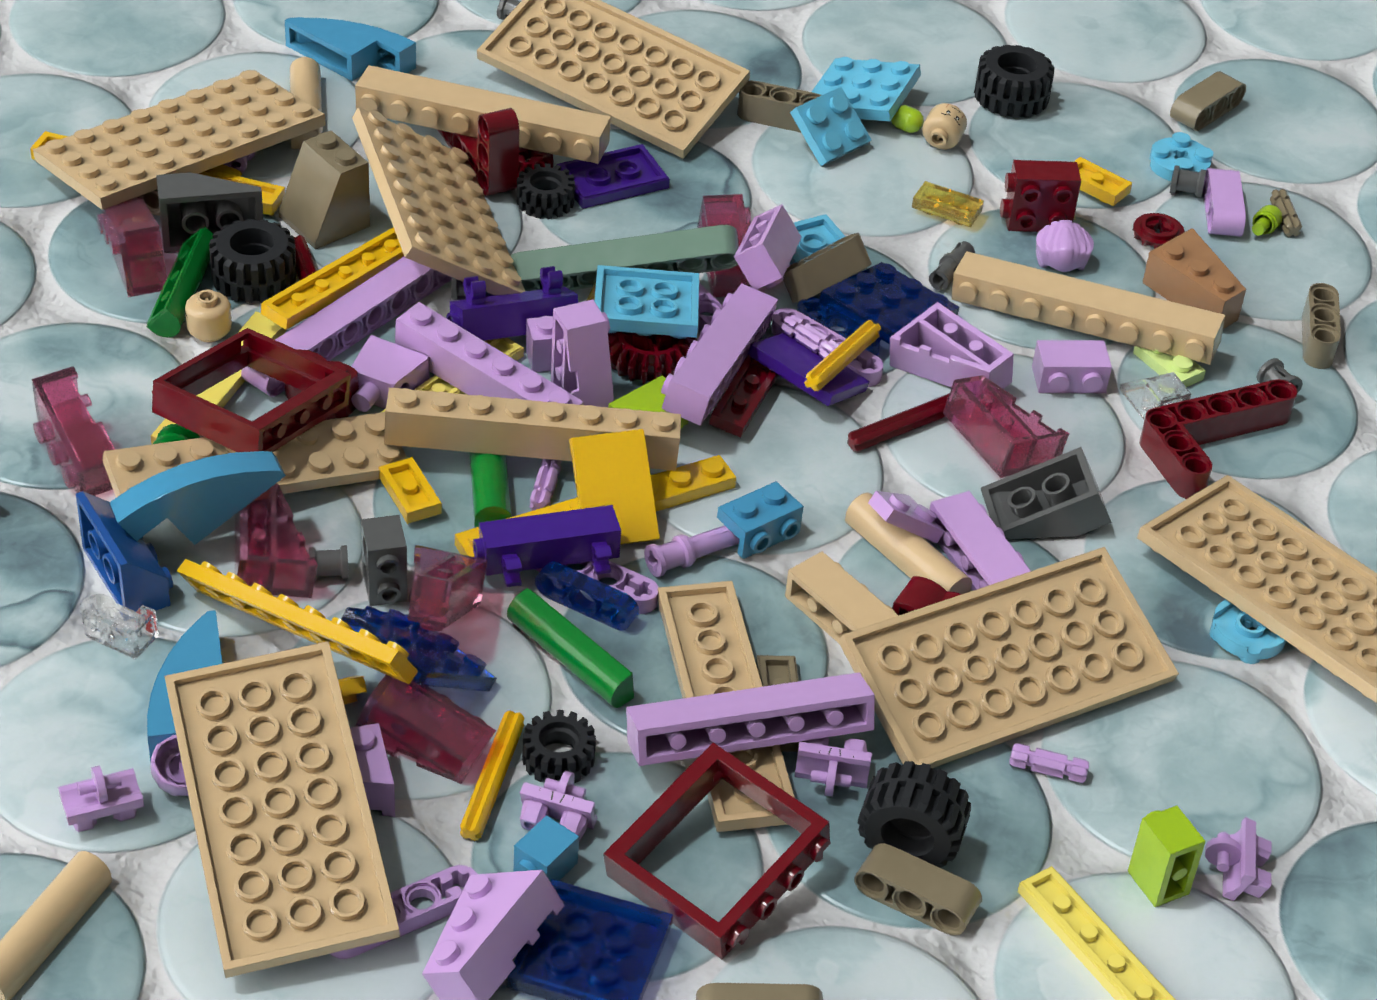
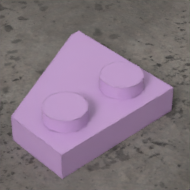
[868,491,945,543]

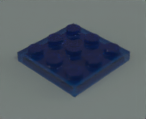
[819,262,960,344]
[341,606,497,691]
[507,879,673,1000]

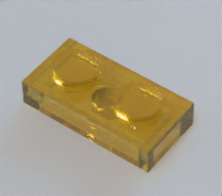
[912,181,984,227]

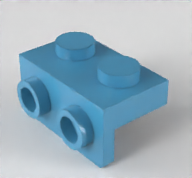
[717,481,804,559]

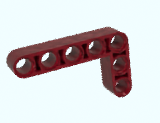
[437,108,520,196]
[1139,379,1297,499]

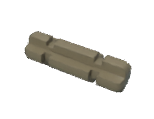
[1270,189,1302,237]

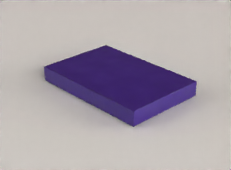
[556,144,670,209]
[748,333,870,406]

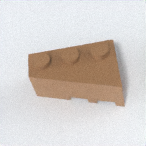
[1142,228,1246,329]

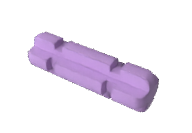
[781,315,839,359]
[529,459,562,511]
[1010,743,1089,783]

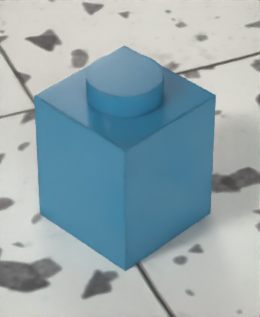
[513,815,579,886]

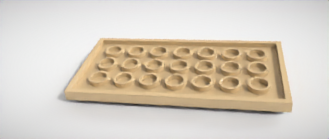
[477,0,750,159]
[33,70,326,210]
[352,107,525,295]
[1137,475,1377,703]
[839,547,1179,768]
[164,641,400,978]

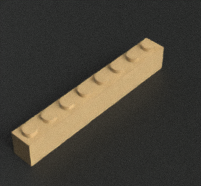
[355,65,611,164]
[951,251,1225,365]
[384,387,681,471]

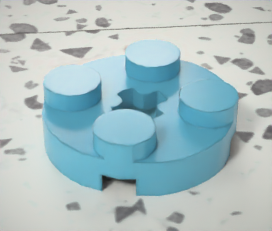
[1149,132,1214,181]
[1209,599,1286,664]

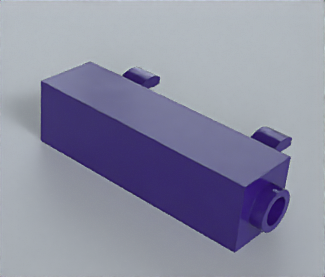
[446,266,578,341]
[473,505,621,587]

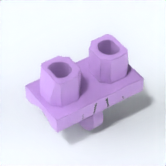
[795,737,872,797]
[58,765,144,832]
[520,771,597,841]
[1205,817,1272,901]

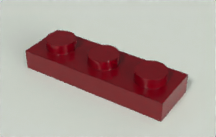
[709,355,778,438]

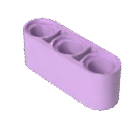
[1203,168,1246,237]

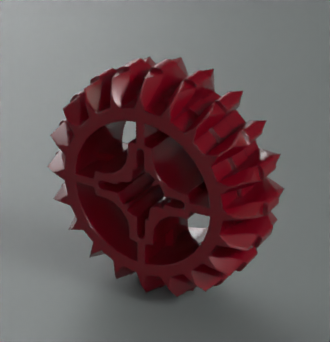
[608,331,697,385]

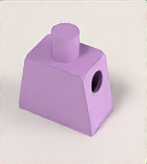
[351,335,429,412]

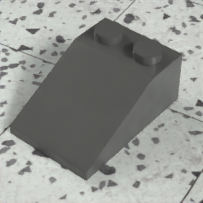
[156,172,263,253]
[980,447,1112,539]

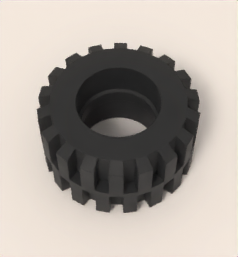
[974,45,1055,118]
[209,219,297,303]
[858,761,971,868]

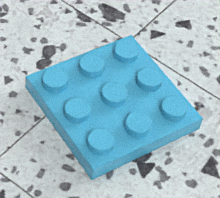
[812,57,921,122]
[594,265,699,339]

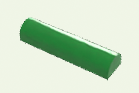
[146,227,213,338]
[469,452,512,527]
[507,588,634,708]

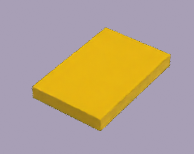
[569,429,660,545]

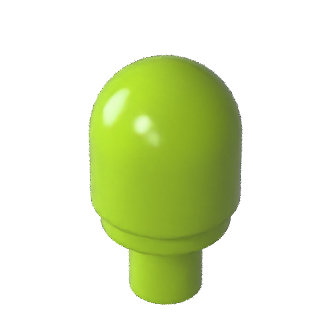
[891,105,924,133]
[1252,205,1282,236]

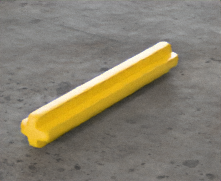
[804,320,881,392]
[460,710,524,841]

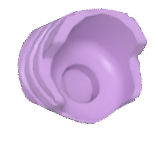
[1036,220,1094,272]

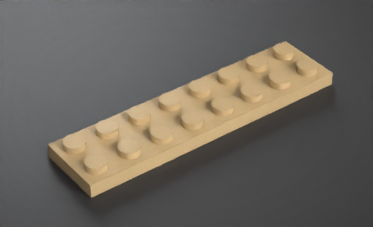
[103,412,407,498]
[657,581,795,832]

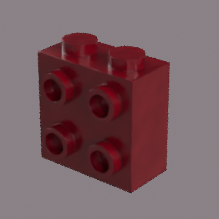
[1000,160,1081,232]

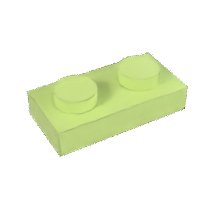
[1133,346,1206,391]

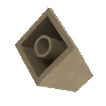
[278,130,370,250]

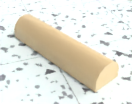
[290,57,323,149]
[845,492,972,594]
[0,851,112,1000]

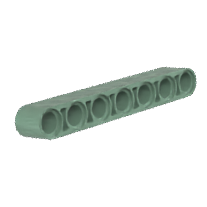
[511,225,739,291]

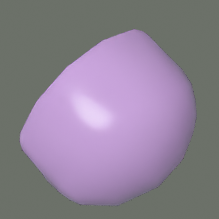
[150,735,188,796]

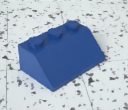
[76,491,173,621]

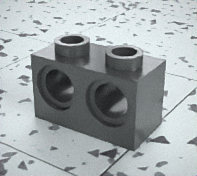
[361,515,408,606]

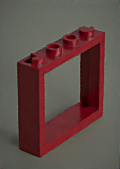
[152,328,351,452]
[603,742,831,960]

